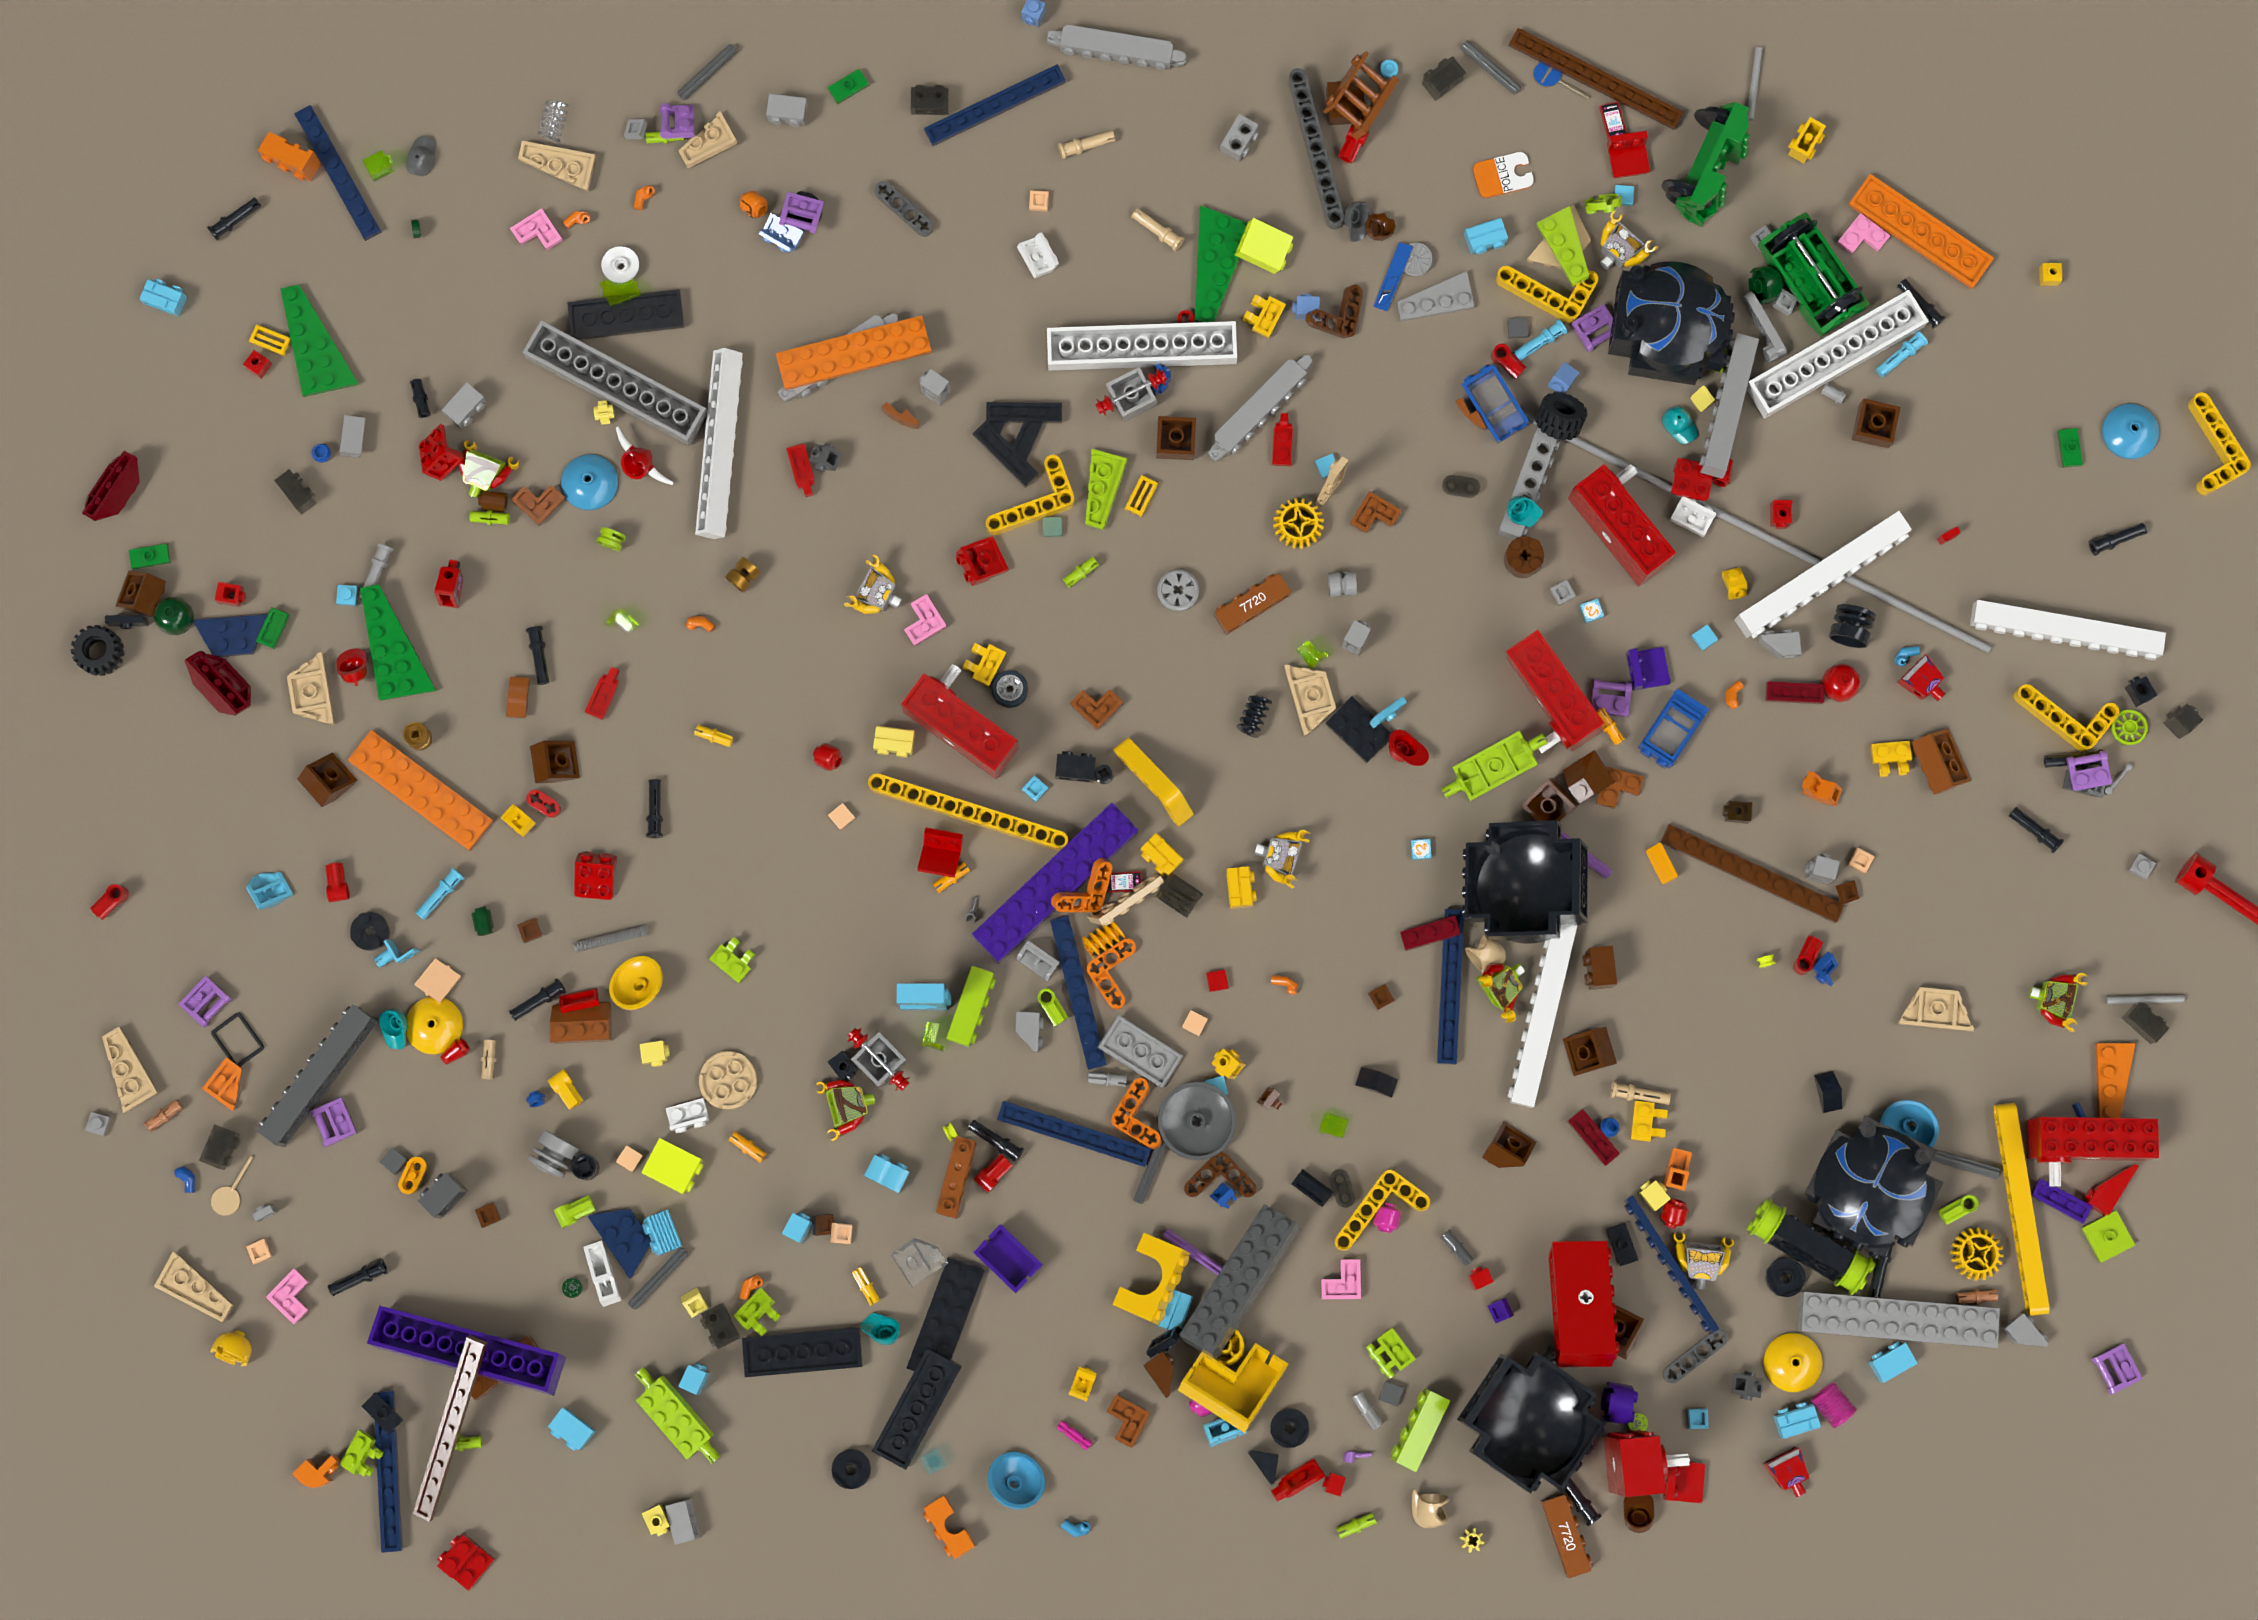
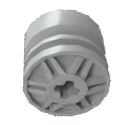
[527,1130,579,1178]

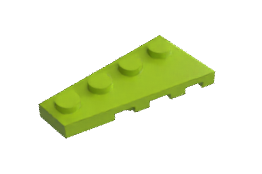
[1537,206,1589,287]
[1085,448,1128,531]

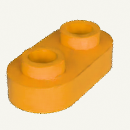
[398,1157,427,1195]

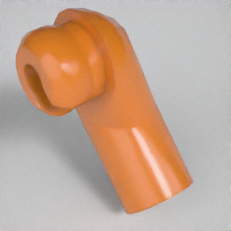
[633,185,655,210]
[562,211,590,229]
[686,616,716,633]
[1725,680,1744,709]
[1271,975,1298,995]
[739,1275,763,1300]

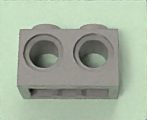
[1220,114,1260,161]
[919,369,951,406]
[1341,620,1371,656]

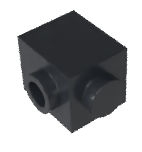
[828,1050,858,1081]

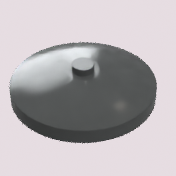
[1158,1082,1236,1160]

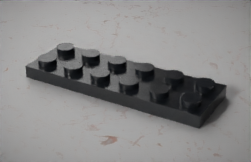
[567,289,684,340]
[907,1257,984,1371]
[742,1328,863,1377]
[872,1347,962,1470]

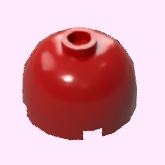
[1821,664,1861,703]

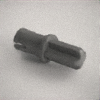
[1440,1229,1473,1266]

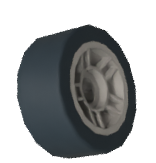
[992,670,1028,708]

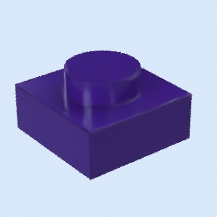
[1487,1298,1514,1323]

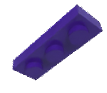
[2031,1178,2093,1224]

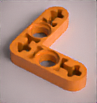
[1051,858,1112,912]
[1087,939,1136,1010]
[1111,1078,1162,1149]

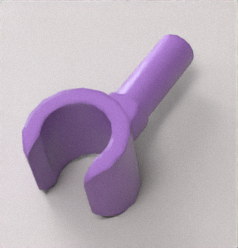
[1343,1451,1372,1463]

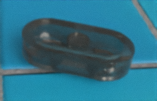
[1442,475,1480,498]
[1329,1169,1355,1208]

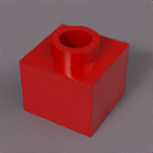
[243,350,272,379]
[1468,1266,1494,1291]
[1322,1472,1346,1497]

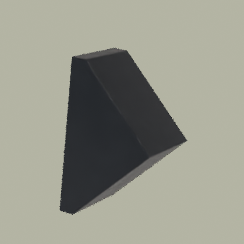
[1355,1067,1398,1098]
[1814,1071,1842,1113]
[1247,1450,1279,1485]

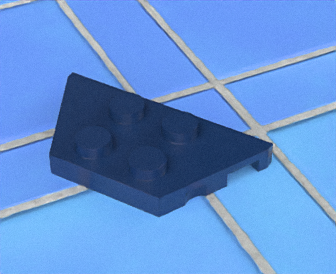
[194,615,267,657]
[588,1209,651,1279]

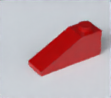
[2085,1164,2139,1216]

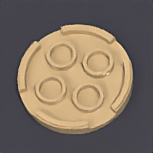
[699,1051,758,1110]

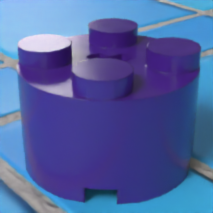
[1601,1382,1638,1425]

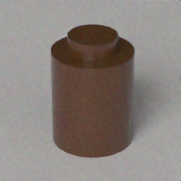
[478,491,508,512]

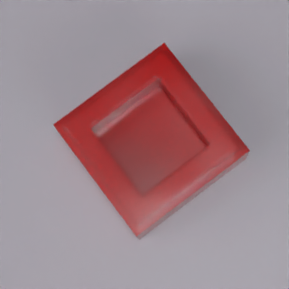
[1937,526,1961,545]
[1206,970,1229,992]

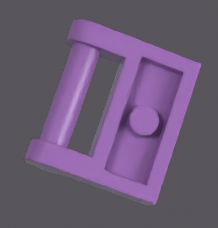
[660,103,694,139]
[779,192,824,234]
[1571,304,1613,352]
[1591,678,1632,717]
[2066,750,2112,791]
[179,976,232,1028]
[310,1098,357,1148]
[2092,1343,2142,1395]

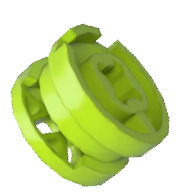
[596,527,626,551]

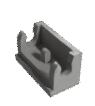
[340,415,365,458]
[1016,940,1060,981]
[665,1499,701,1545]

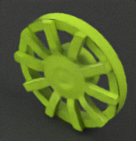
[2111,710,2148,745]

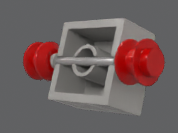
[1095,367,1167,422]
[847,1028,910,1091]

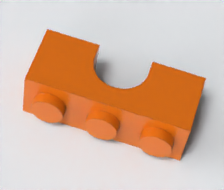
[923,1495,976,1559]

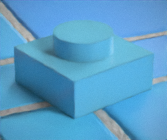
[336,585,358,606]

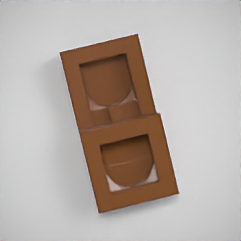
[1455,398,1487,430]
[882,402,920,429]
[506,677,530,718]

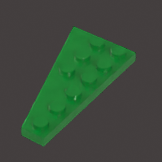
[1194,205,1247,323]
[280,284,359,397]
[360,585,437,701]

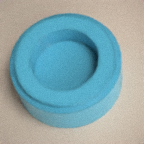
[1379,60,1399,79]

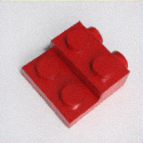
[955,536,1009,586]
[437,1534,495,1591]

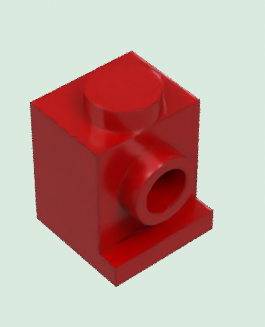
[1770,500,1792,529]
[214,582,246,607]

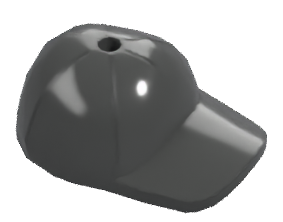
[406,136,436,176]
[1343,201,1369,242]

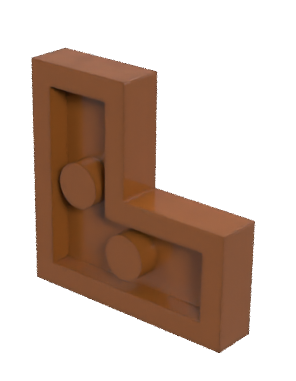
[511,485,566,526]
[1350,491,1402,534]
[1069,689,1123,730]
[1596,767,1644,809]
[1107,1395,1150,1448]

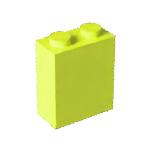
[1235,218,1293,274]
[641,1138,704,1195]

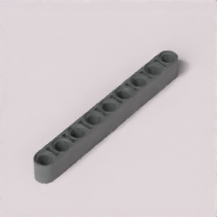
[1289,68,1344,230]

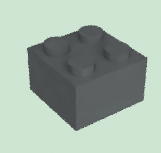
[418,1173,469,1219]

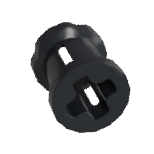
[1095,764,1112,784]

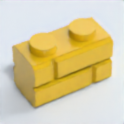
[1140,832,1184,877]
[1226,866,1257,909]

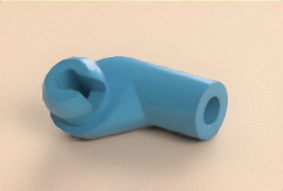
[1895,646,1920,667]
[1061,1519,1091,1537]

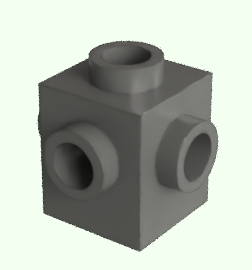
[809,443,843,472]
[1731,1371,1763,1401]

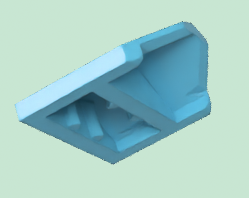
[246,872,293,910]

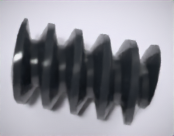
[1237,695,1272,738]

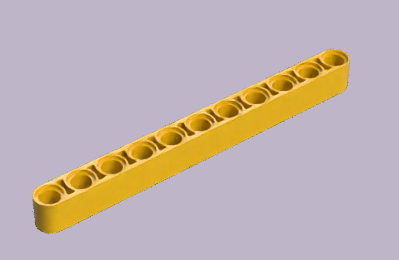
[868,773,1068,851]
[1993,1102,2049,1316]

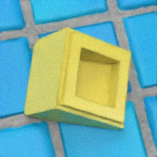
[1691,385,1715,412]
[681,1288,709,1318]

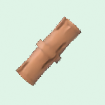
[144,1099,183,1132]
[1956,1289,1998,1305]

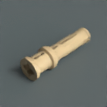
[1058,130,1115,159]
[1131,208,1185,252]
[1610,1081,1671,1105]

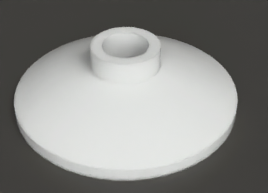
[601,246,639,283]

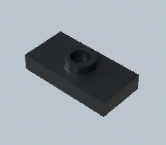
[105,615,148,629]
[1291,1169,1333,1207]
[1607,1223,1639,1267]
[1146,1326,1182,1358]
[361,1392,404,1434]

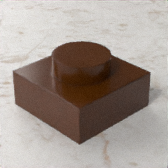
[1836,880,1860,904]
[517,918,543,943]
[1368,984,1395,1011]
[475,1202,501,1228]
[812,1214,834,1236]

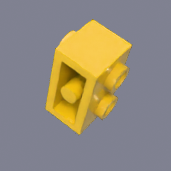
[1788,117,1826,164]

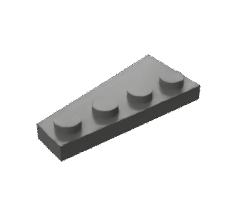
[1397,271,1474,322]

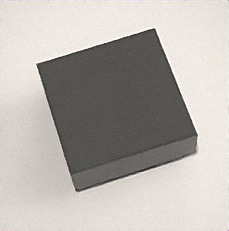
[1507,318,1528,339]
[380,1147,408,1175]
[1379,1381,1404,1407]

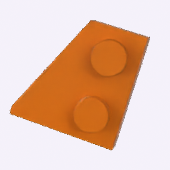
[202,1057,242,1111]

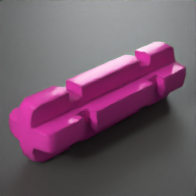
[1057,1420,1092,1450]

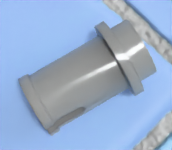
[1821,383,1847,404]

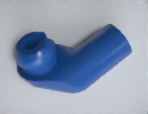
[174,1166,195,1193]

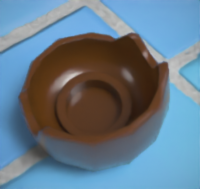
[1365,213,1396,241]

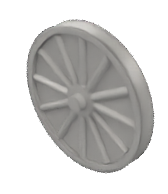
[1404,243,1433,276]

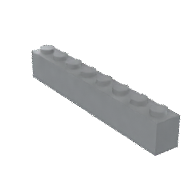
[1699,333,1759,479]

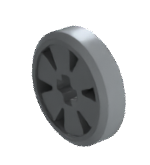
[1157,570,1199,612]

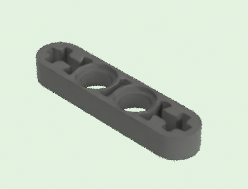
[875,181,933,237]
[1663,1330,1728,1383]

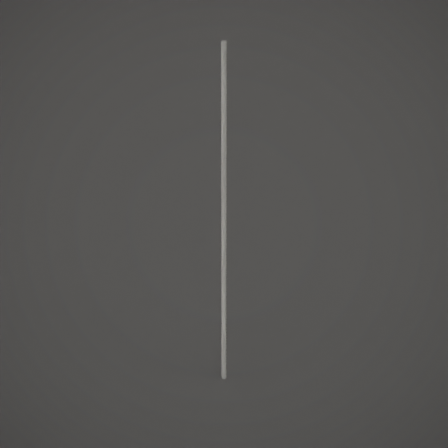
[1513,408,1992,653]

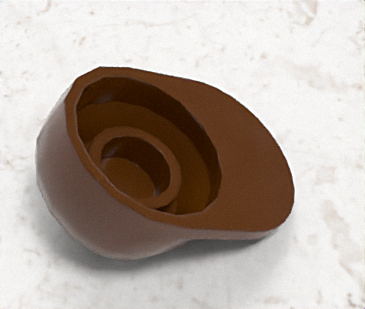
[1624,1495,1654,1533]

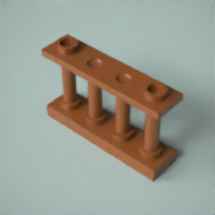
[1323,51,1399,140]
[936,1136,977,1219]

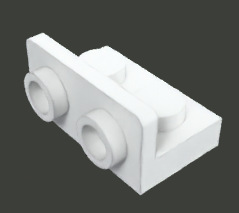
[666,1098,710,1133]

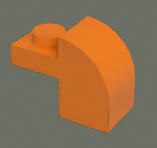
[1802,771,1843,807]
[1664,1147,1692,1191]
[292,1455,341,1488]

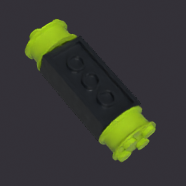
[1746,1198,1875,1295]

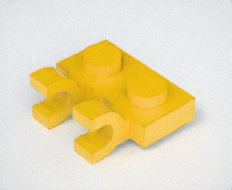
[1242,294,1286,339]
[963,643,1006,687]
[1870,741,1912,777]
[1630,1101,1668,1142]

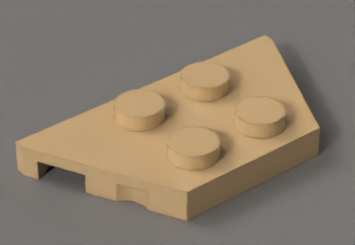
[1527,205,1591,270]
[287,652,335,725]
[1284,665,1336,736]
[1898,987,1974,1032]

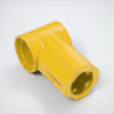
[547,1069,584,1110]

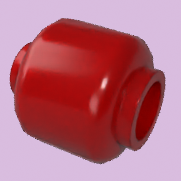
[813,743,843,771]
[1661,1198,1689,1229]

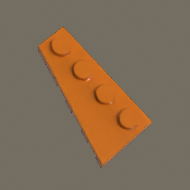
[2095,1043,2136,1118]

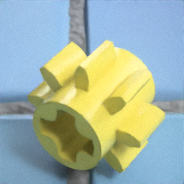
[593,400,615,425]
[1460,1528,1485,1553]

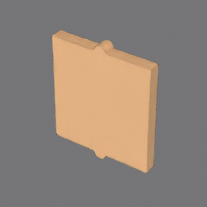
[414,958,461,1003]

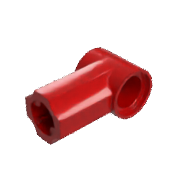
[1338,124,1369,164]
[1491,343,1527,380]
[325,863,350,903]
[90,884,129,920]
[1793,935,1823,975]
[973,1154,1013,1193]

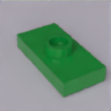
[827,69,869,105]
[2057,428,2083,468]
[129,544,171,570]
[256,607,290,650]

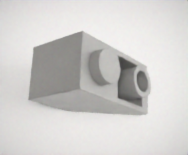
[1758,629,1802,659]
[1015,1012,1044,1053]
[2001,1313,2049,1347]

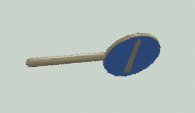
[1533,62,1590,99]

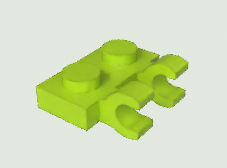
[709,937,756,984]
[733,1288,781,1336]
[340,1430,384,1477]

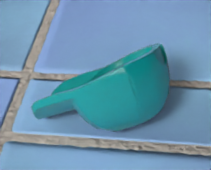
[1662,406,1698,444]
[1507,496,1543,527]
[379,1009,408,1049]
[860,1313,900,1345]

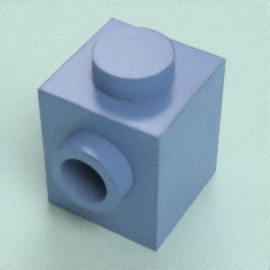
[1021,0,1046,27]
[1292,294,1320,320]
[1548,362,1580,393]

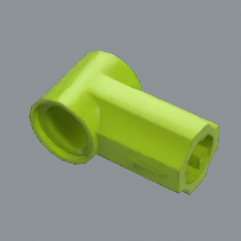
[1038,988,1069,1027]
[554,1195,596,1228]
[1938,1195,1979,1225]

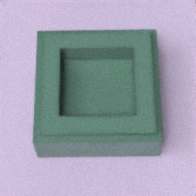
[1043,517,1062,537]

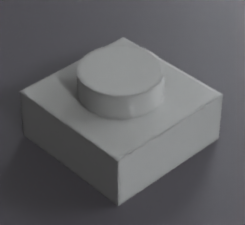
[624,119,648,140]
[1749,225,1774,252]
[1772,289,1797,316]
[1549,580,1576,606]
[2128,854,2156,880]
[85,1112,111,1136]
[252,1204,277,1222]

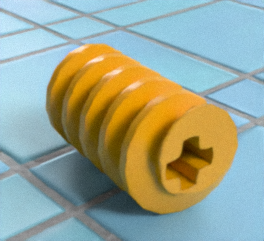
[1082,921,1125,959]

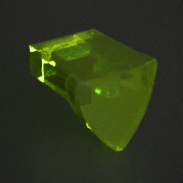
[605,609,639,631]
[1297,640,1330,669]
[921,1022,945,1052]
[1319,1111,1348,1138]

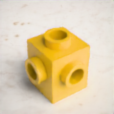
[1212,1048,1246,1079]

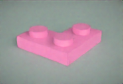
[510,208,563,250]
[1837,213,1890,255]
[904,594,947,647]
[1321,1260,1361,1299]
[266,1269,309,1324]

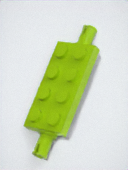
[1441,731,1548,801]
[635,1367,721,1464]

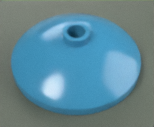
[2102,404,2159,459]
[561,454,618,511]
[1880,1099,1939,1148]
[987,1452,1045,1510]

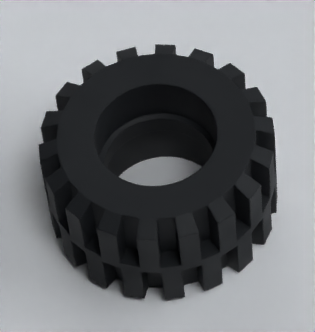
[1535,392,1587,441]
[71,625,125,676]

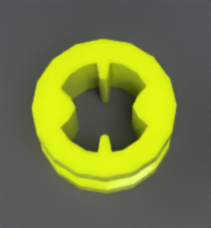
[1757,954,1776,968]
[942,1122,958,1142]

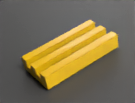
[249,324,291,356]
[1125,475,1158,518]

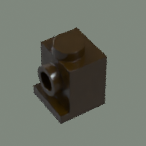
[1722,801,1752,824]

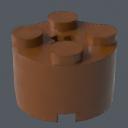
[1504,536,1544,578]

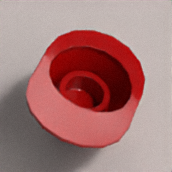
[336,648,367,686]
[1389,729,1429,766]

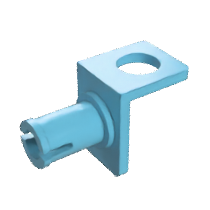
[374,939,420,968]

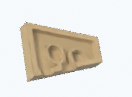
[679,111,738,168]

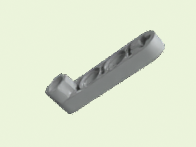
[1742,292,1787,363]

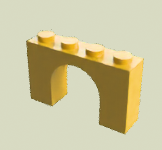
[1112,1233,1190,1325]

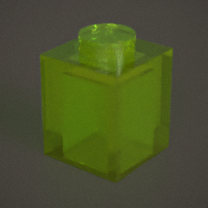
[362,150,394,182]

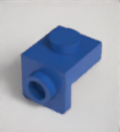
[1150,363,1171,396]
[1813,952,1839,986]

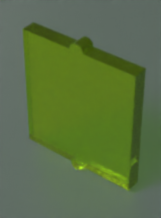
[599,278,641,306]

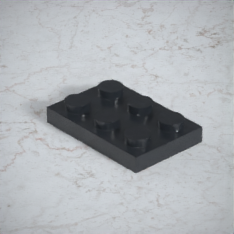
[1325,696,1391,763]

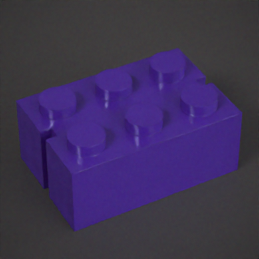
[973,1224,1043,1293]

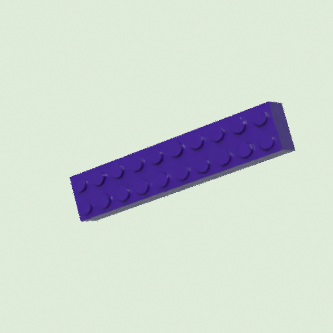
[972,803,1138,964]
[367,1306,566,1396]

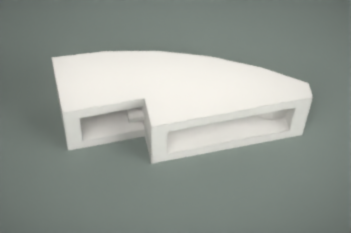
[583,1240,622,1307]

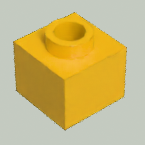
[2039,263,2062,286]

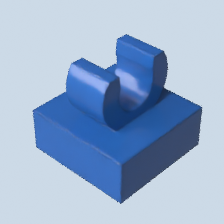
[1210,1182,1237,1209]

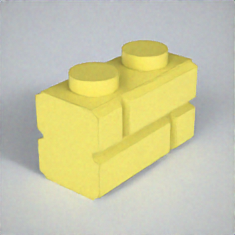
[873,725,915,758]

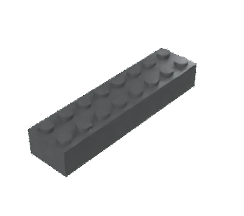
[257,1004,379,1147]
[1179,1204,1300,1360]

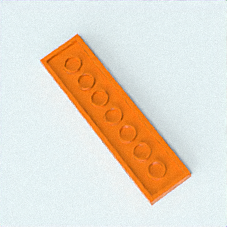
[1848,174,1994,289]
[776,315,932,391]
[348,730,493,851]

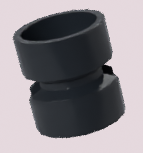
[571,1154,600,1181]

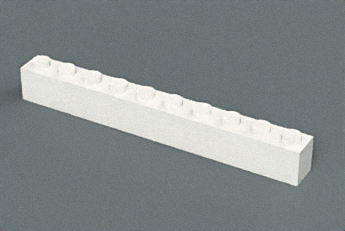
[695,348,743,539]
[1970,600,2166,660]
[1507,923,1577,1108]

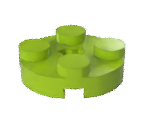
[1584,193,1622,214]

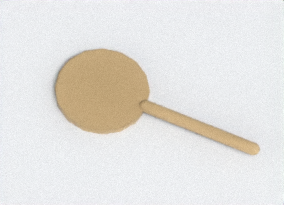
[211,1156,253,1216]

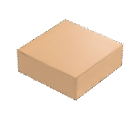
[1029,190,1049,211]
[828,803,855,831]
[1848,847,1875,874]
[1182,1010,1208,1036]
[616,1145,643,1172]
[830,1223,853,1244]
[246,1238,273,1264]

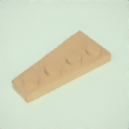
[518,141,596,192]
[1315,456,1348,508]
[1087,875,1164,926]
[102,1027,159,1113]
[154,1252,234,1323]

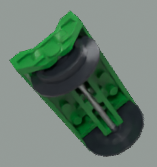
[1661,102,1750,227]
[1758,212,1870,338]

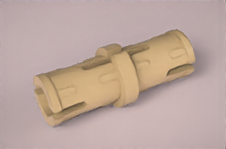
[481,1040,497,1080]

